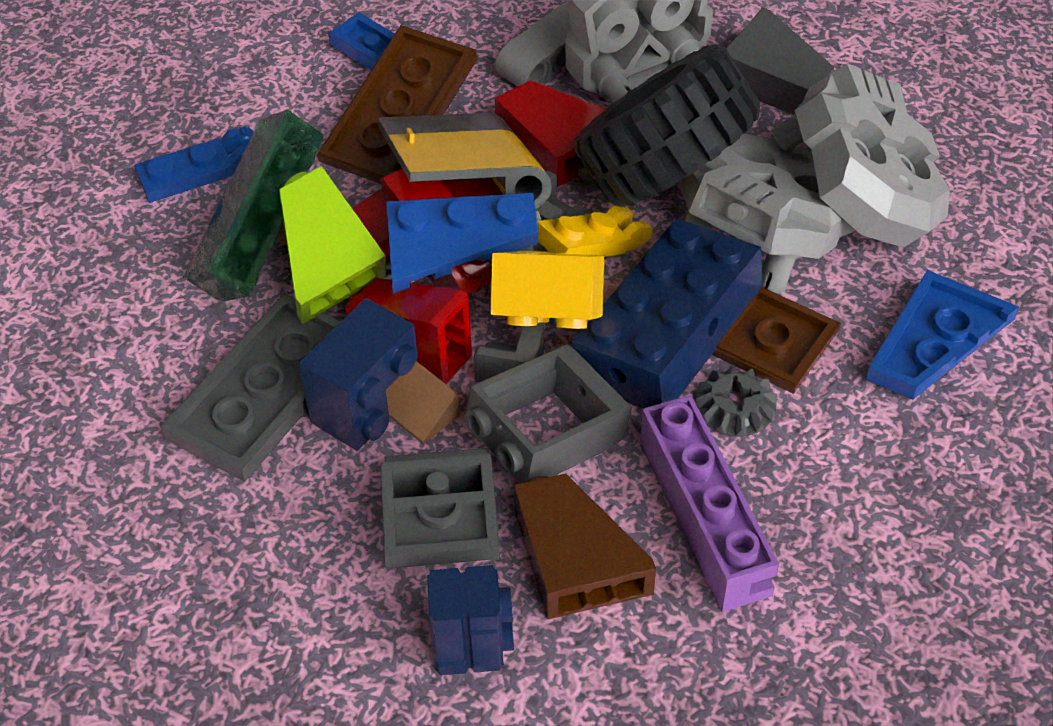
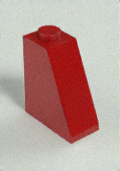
[494,80,606,187]
[345,277,472,384]

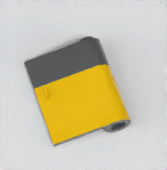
[378,113,552,210]

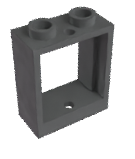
[465,344,632,483]

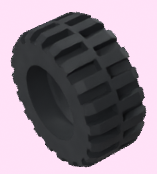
[575,44,760,208]

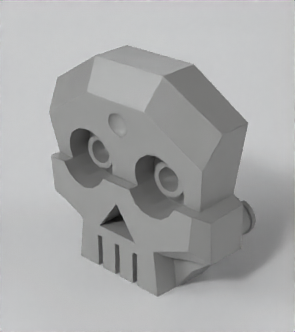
[565,0,713,103]
[772,63,950,248]
[678,134,856,293]

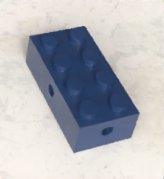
[572,218,763,409]

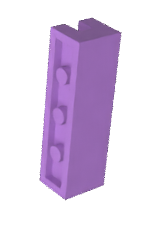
[640,395,779,612]

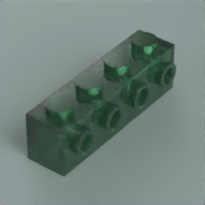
[183,109,324,301]

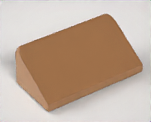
[386,361,460,444]

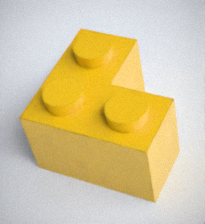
[491,251,605,328]

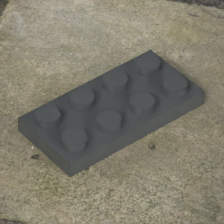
[160,293,341,482]

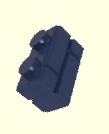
[427,565,514,675]

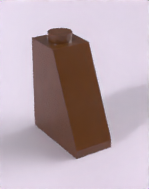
[514,473,656,620]

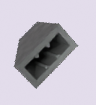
[726,7,835,115]

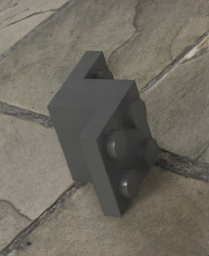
[381,448,500,569]

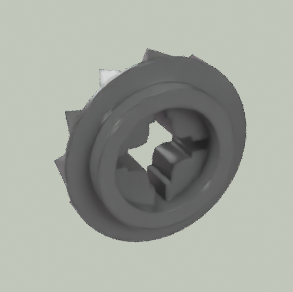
[695,365,777,437]

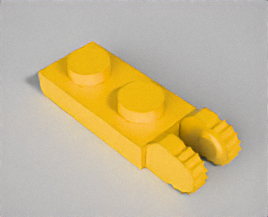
[537,206,653,257]

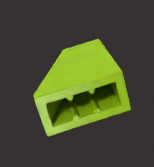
[280,166,386,324]

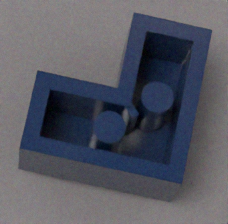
[299,298,418,451]

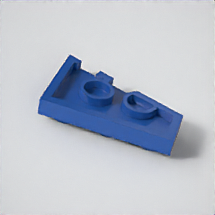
[387,193,538,293]
[866,270,1019,400]

